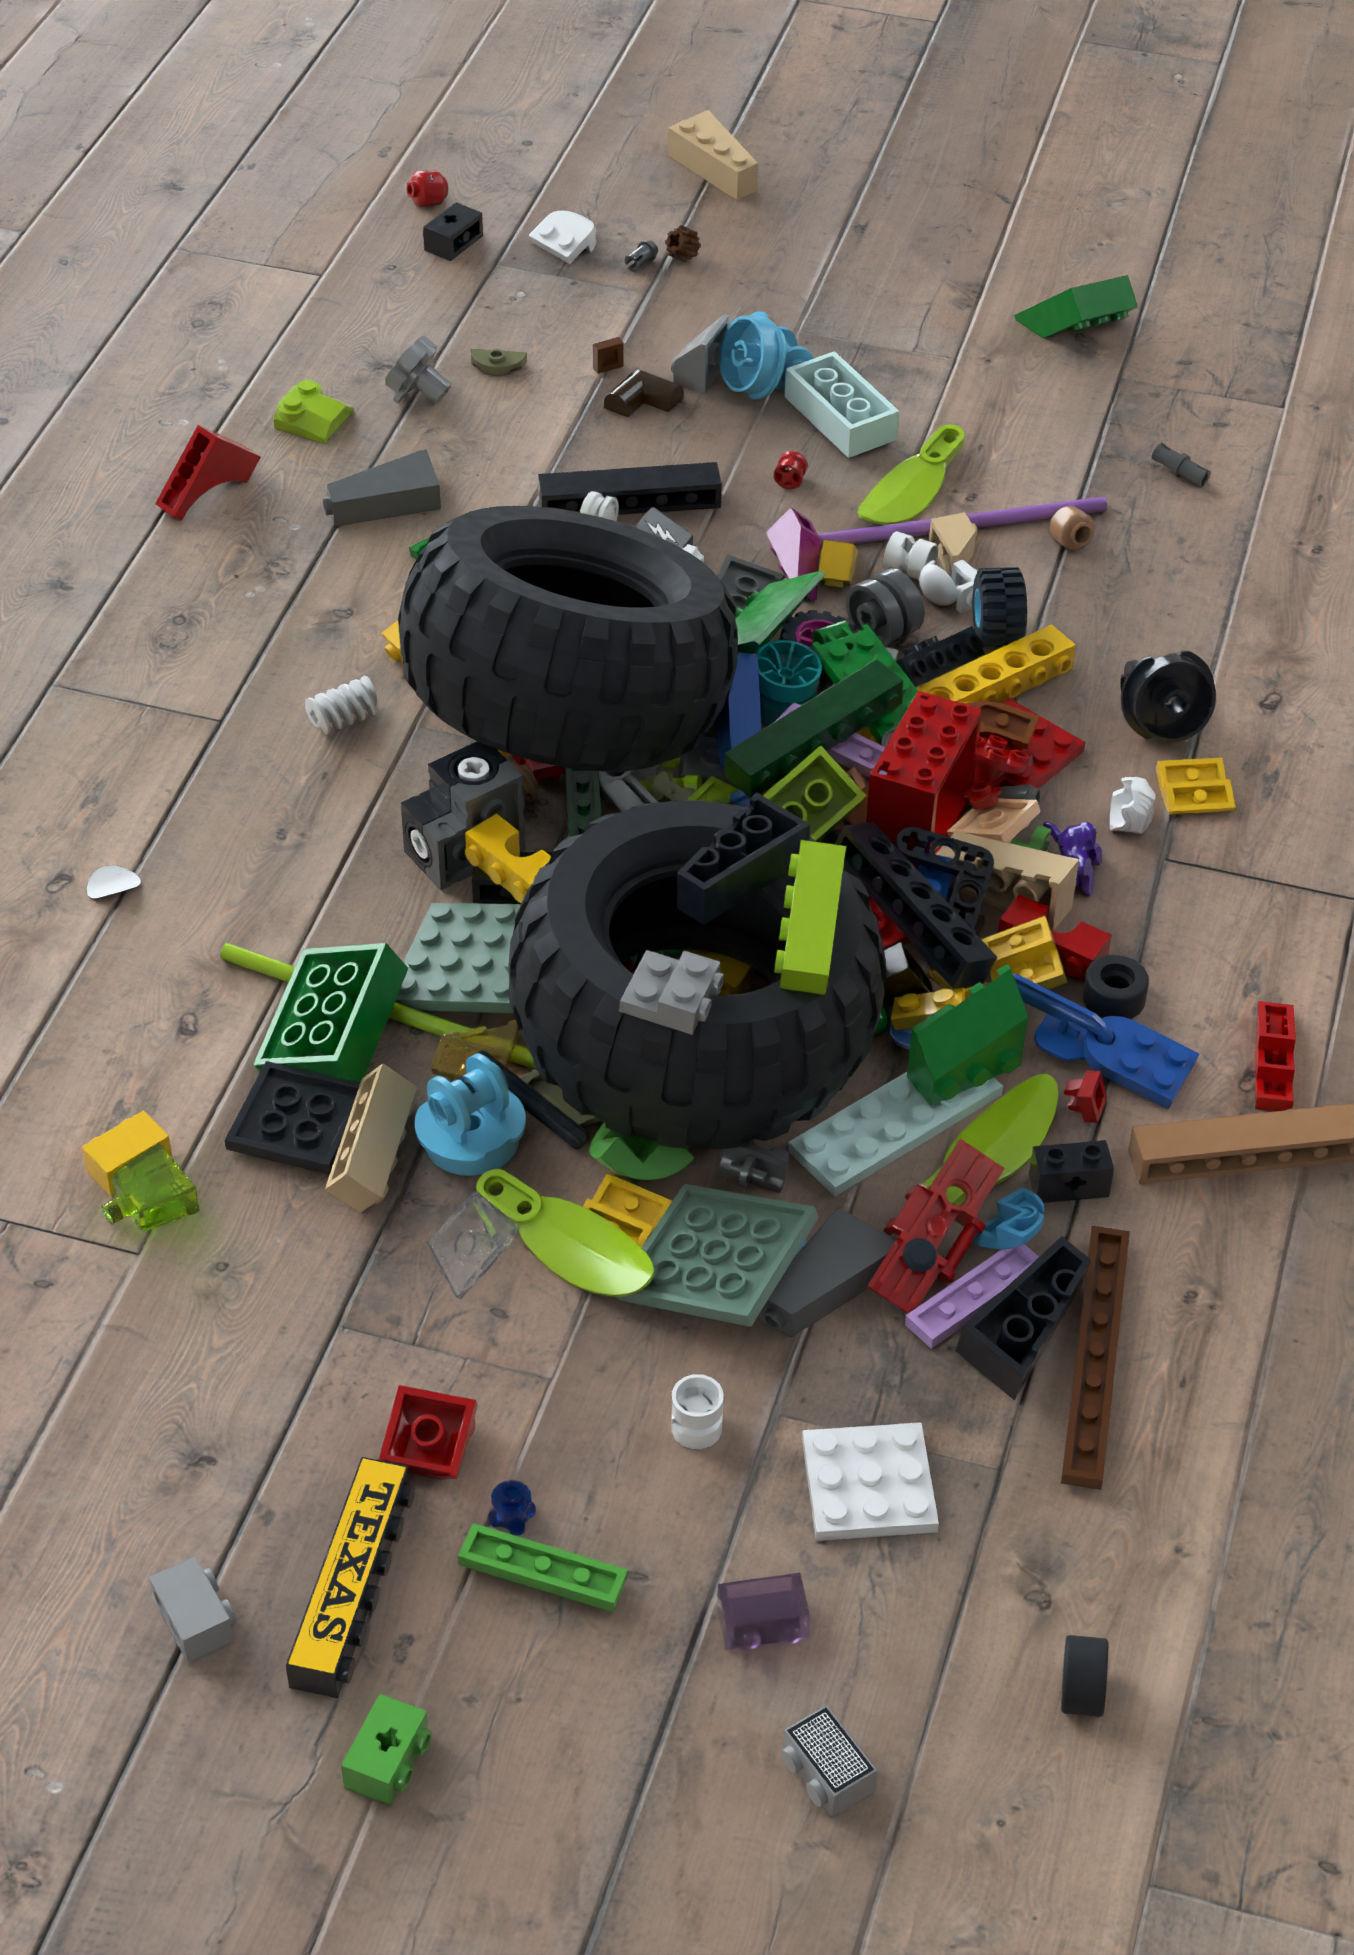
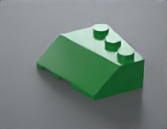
[1014,275,1138,338]
[907,964,1028,1106]

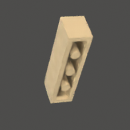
[325,1063,417,1213]

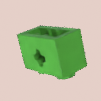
[341,1694,432,1805]

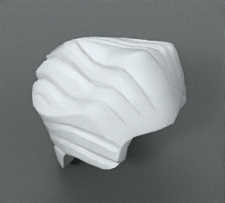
[1110,777,1156,834]

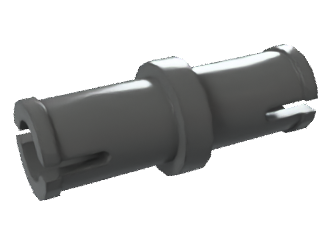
[1152,443,1211,488]

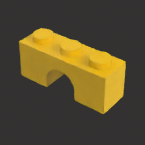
[465,813,551,903]

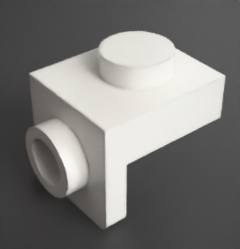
[952,559,977,613]

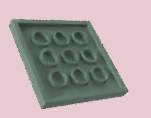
[395,903,521,1013]
[617,1184,819,1327]

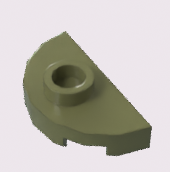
[470,349,527,376]

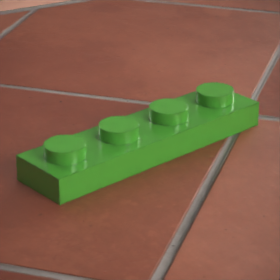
[458,1523,628,1612]

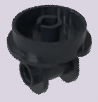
[1120,650,1216,743]

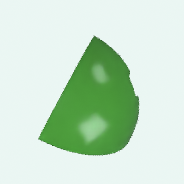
[590,1122,694,1180]

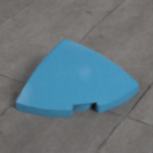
[973,1187,1045,1249]

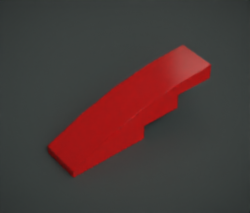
[1254,1001,1296,1112]

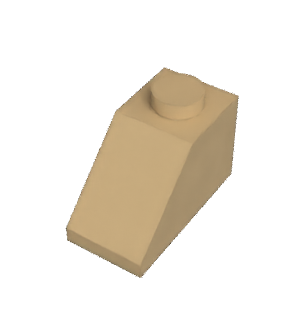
[929,512,978,578]

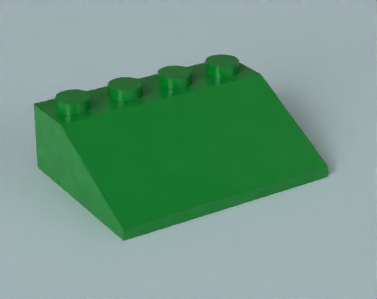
[735,571,825,654]
[253,943,409,1083]

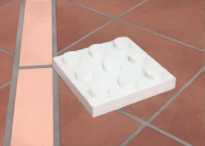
[802,1422,939,1541]

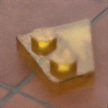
[430,1020,520,1079]

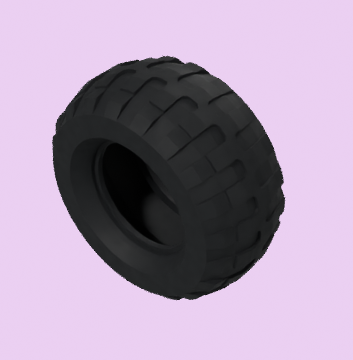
[398,506,739,771]
[508,800,886,1149]

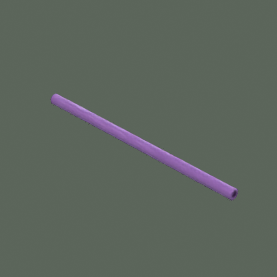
[818,496,1107,549]

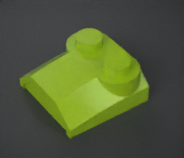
[273,380,354,444]

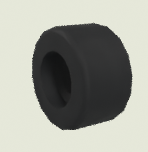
[1083,955,1149,1019]
[1061,1635,1109,1717]

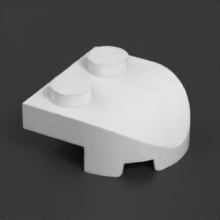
[529,211,597,264]

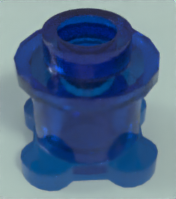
[488,1480,536,1536]

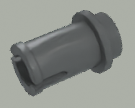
[624,240,658,272]

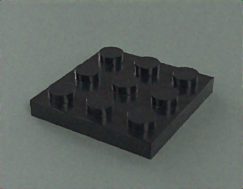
[225,1061,360,1175]

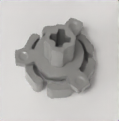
[385,335,452,404]

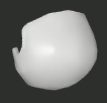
[919,560,959,606]

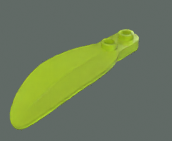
[858,424,965,525]
[922,1074,1058,1206]
[476,1169,655,1297]

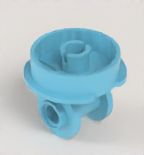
[719,311,814,400]
[415,1054,526,1176]

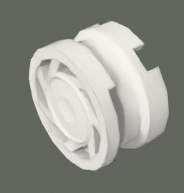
[580,491,619,521]

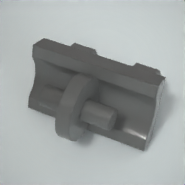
[718,1140,790,1193]

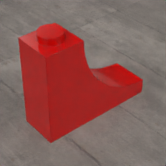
[155,425,261,520]

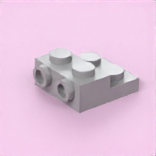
[619,950,724,1035]

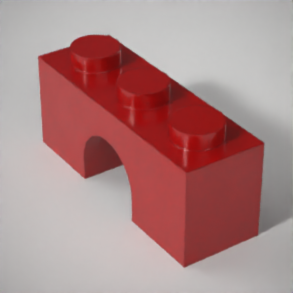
[998,894,1112,982]

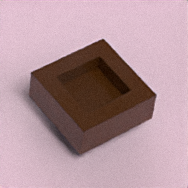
[593,337,624,374]

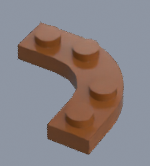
[968,701,1039,749]

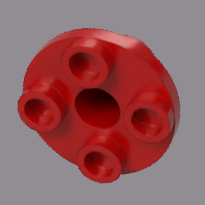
[974,735,1030,787]

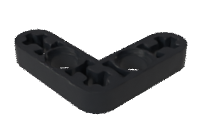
[896,826,994,931]

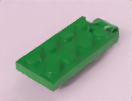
[811,620,918,745]

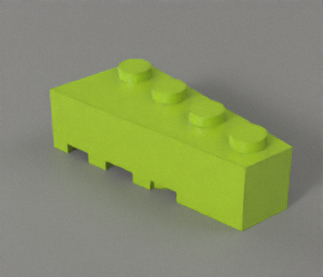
[774,840,846,995]

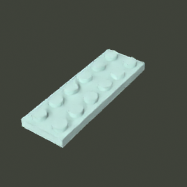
[788,1072,1003,1197]

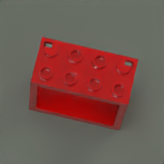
[866,691,982,870]

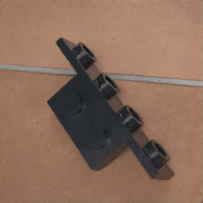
[896,626,985,687]

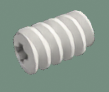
[305,676,377,735]

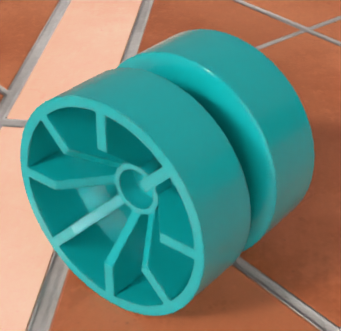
[756,640,822,725]

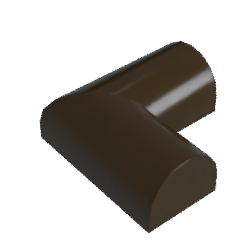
[604,368,684,417]

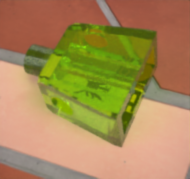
[101,1143,199,1231]

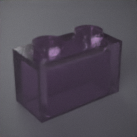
[717,1573,810,1650]

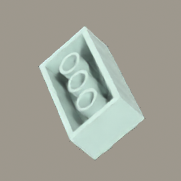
[785,351,899,458]

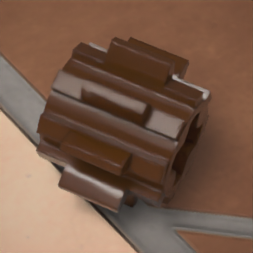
[665,225,701,262]

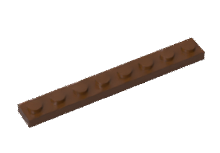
[1061,1226,1130,1490]

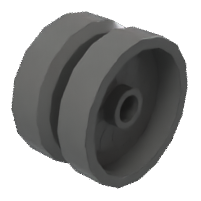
[846,567,925,647]

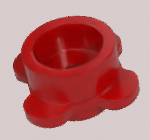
[963,781,1001,810]

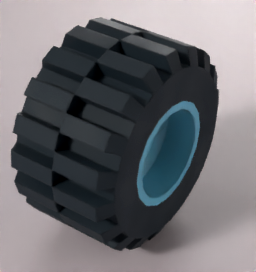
[972,567,1027,648]

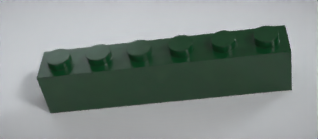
[724,659,903,798]

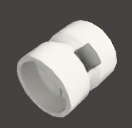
[883,531,938,580]
[671,1374,723,1449]

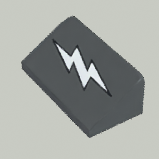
[635,507,693,548]

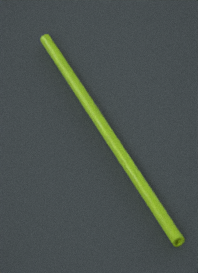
[220,943,536,1070]

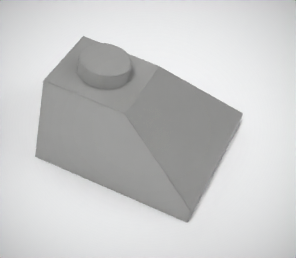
[671,314,729,394]

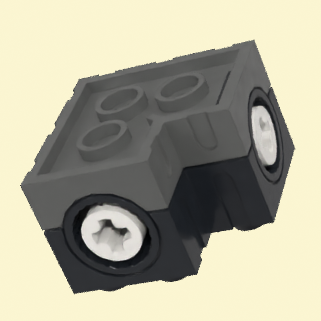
[401,741,526,890]

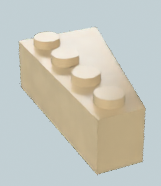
[668,110,758,200]
[935,831,1079,931]

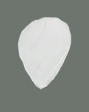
[87,865,141,899]

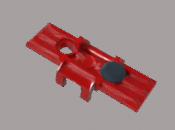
[866,1139,1005,1314]

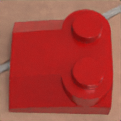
[378,1385,478,1480]

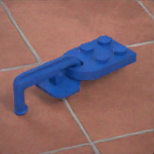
[1013,974,1200,1109]

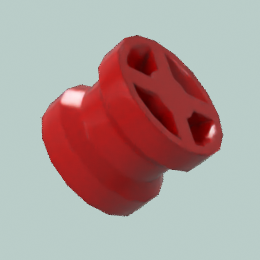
[773,451,808,489]

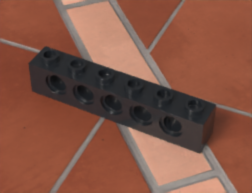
[835,822,998,989]

